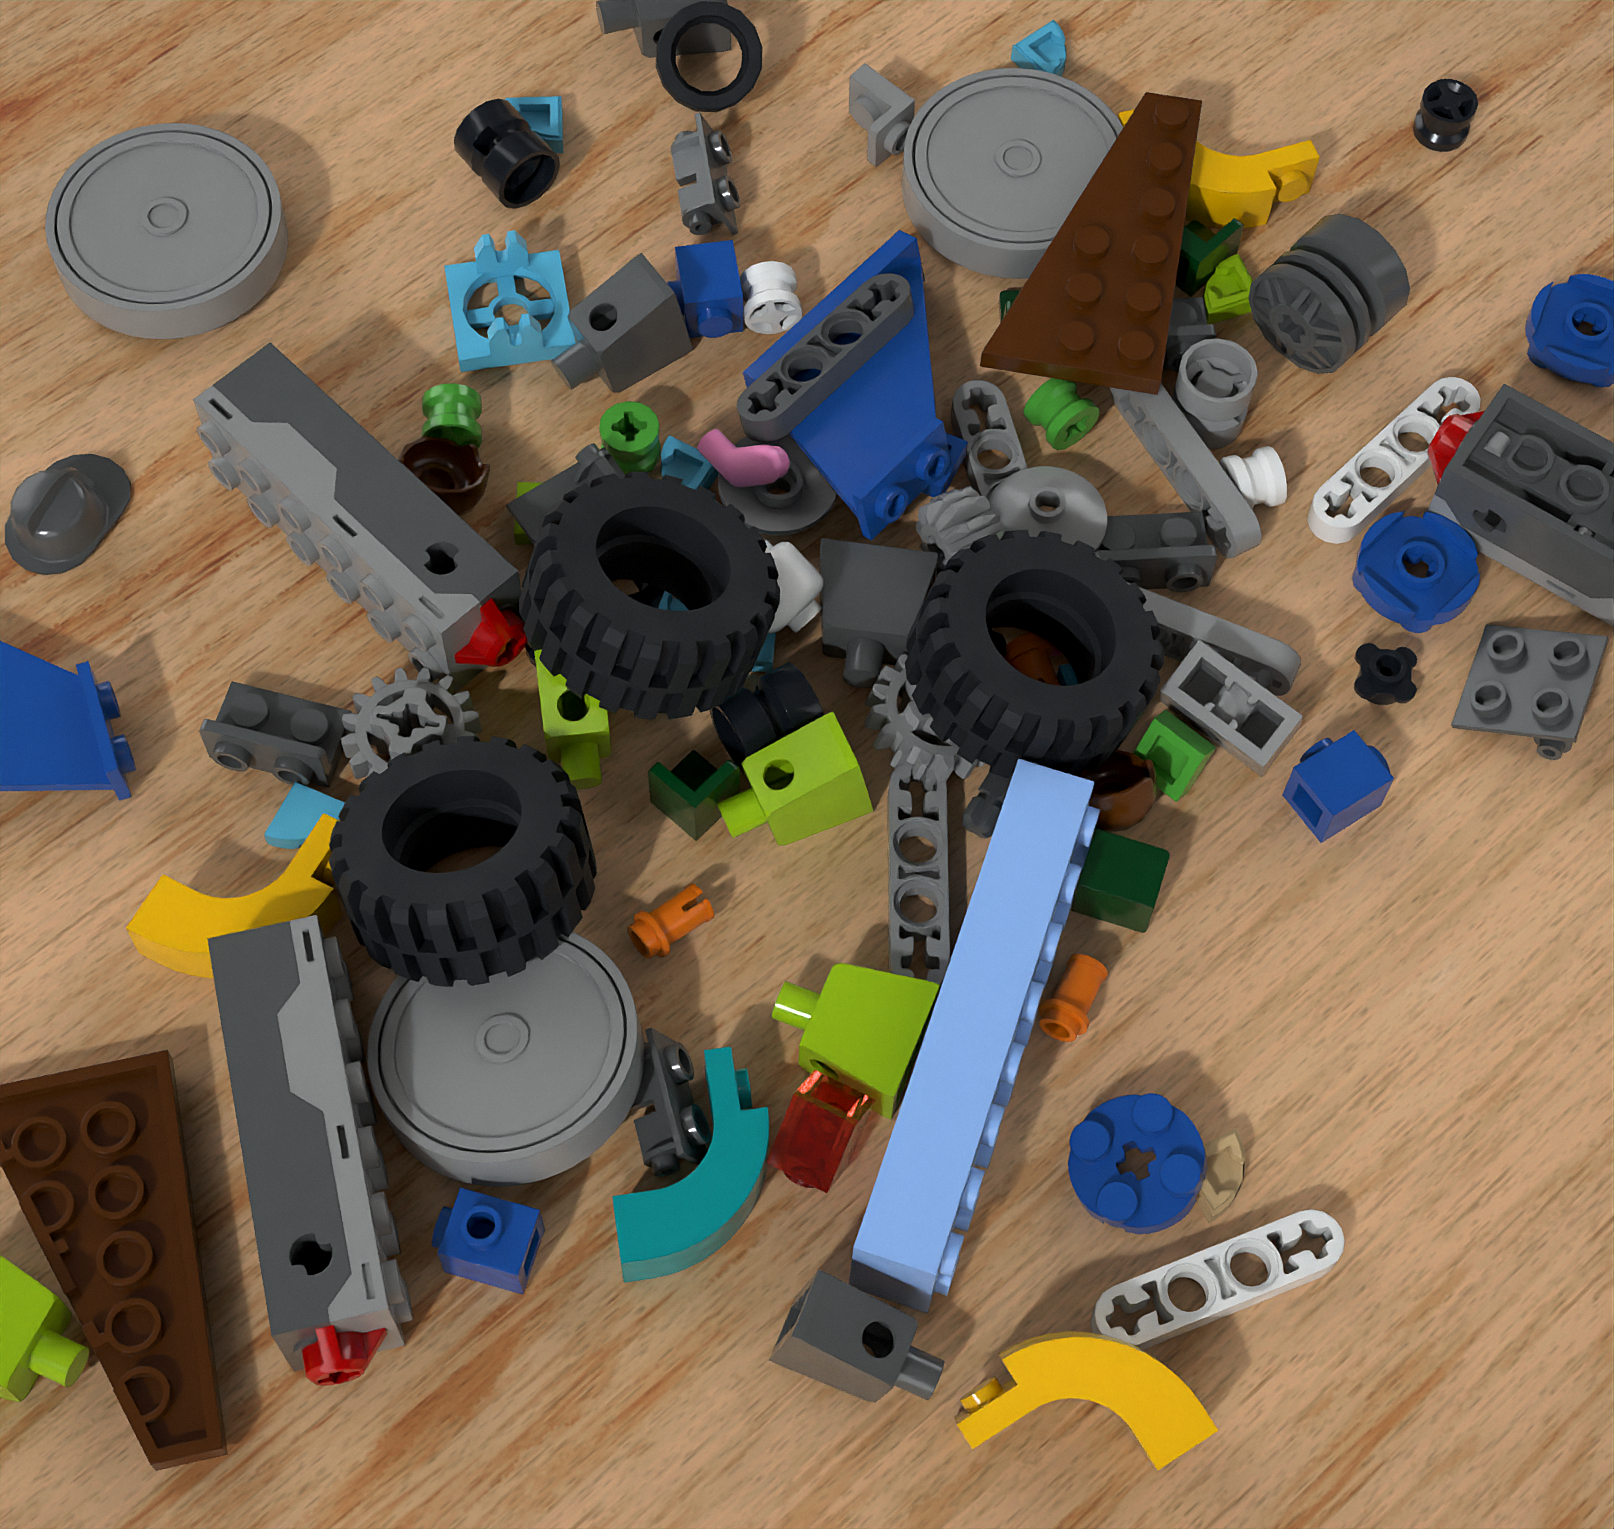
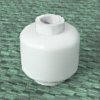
[765,540,824,634]

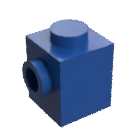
[667,240,743,338]
[1282,730,1394,843]
[432,1188,545,1295]

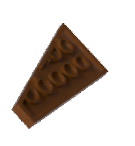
[980,92,1202,395]
[0,1050,228,1471]

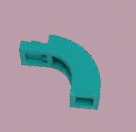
[612,1047,769,1283]

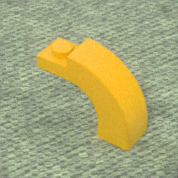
[1118,109,1320,228]
[126,813,343,978]
[954,1331,1219,1470]

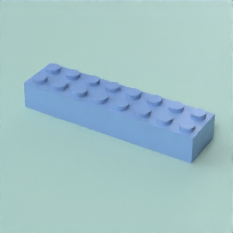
[849,758,1100,1313]

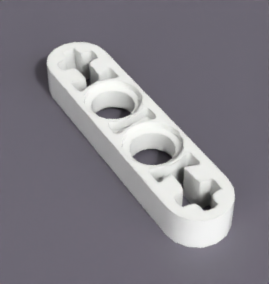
[1307,377,1481,544]
[1091,1209,1345,1350]

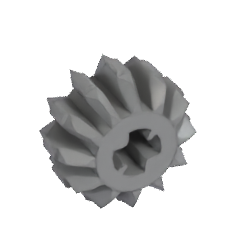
[916,486,1004,576]

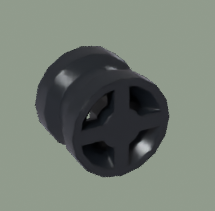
[1413,79,1478,152]

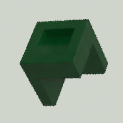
[1175,218,1244,297]
[648,749,740,841]
[1071,828,1170,933]

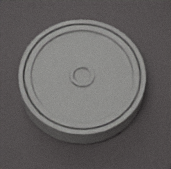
[901,68,1123,279]
[45,123,288,339]
[367,932,645,1187]

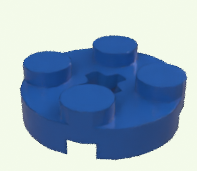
[1525,274,1614,388]
[1352,511,1480,633]
[1068,1093,1207,1235]

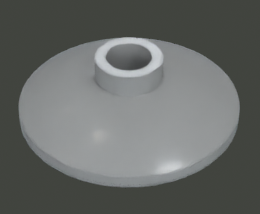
[718,434,838,535]
[988,466,1107,554]

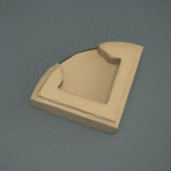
[1196,1128,1245,1223]

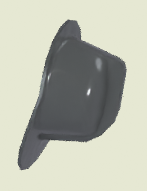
[5,454,131,575]

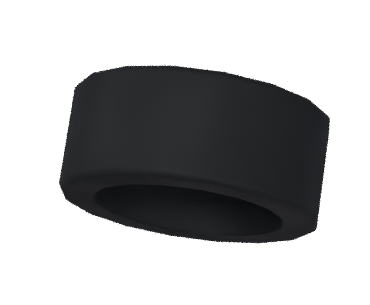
[656,1,763,112]

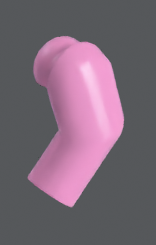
[697,429,790,488]

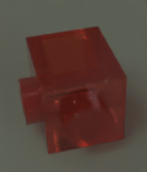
[766,1070,875,1193]

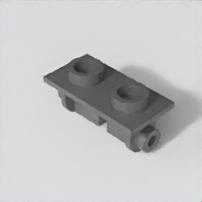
[671,112,740,235]
[631,1028,711,1177]

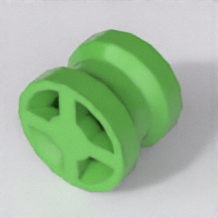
[1023,378,1100,450]
[422,383,482,449]
[599,401,661,475]

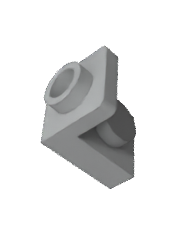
[849,63,915,167]

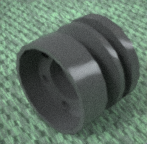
[1249,214,1410,374]

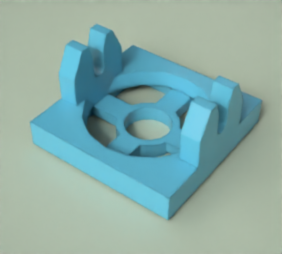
[444,230,576,372]

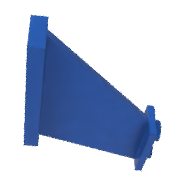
[742,230,952,541]
[0,641,136,801]

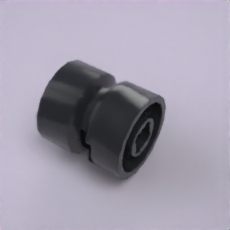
[454,98,560,209]
[709,662,824,774]

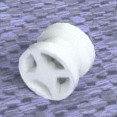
[740,261,802,334]
[1219,446,1287,508]

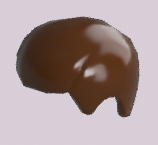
[398,436,490,516]
[1079,749,1157,832]

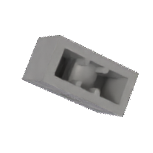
[1160,640,1303,777]

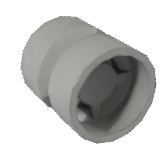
[1172,338,1258,450]

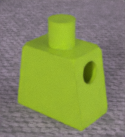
[534,650,612,790]
[717,711,874,846]
[772,963,940,1119]
[0,1255,89,1402]

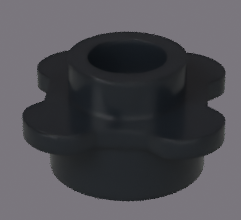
[1354,643,1417,705]

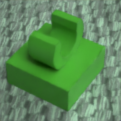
[1134,710,1216,802]

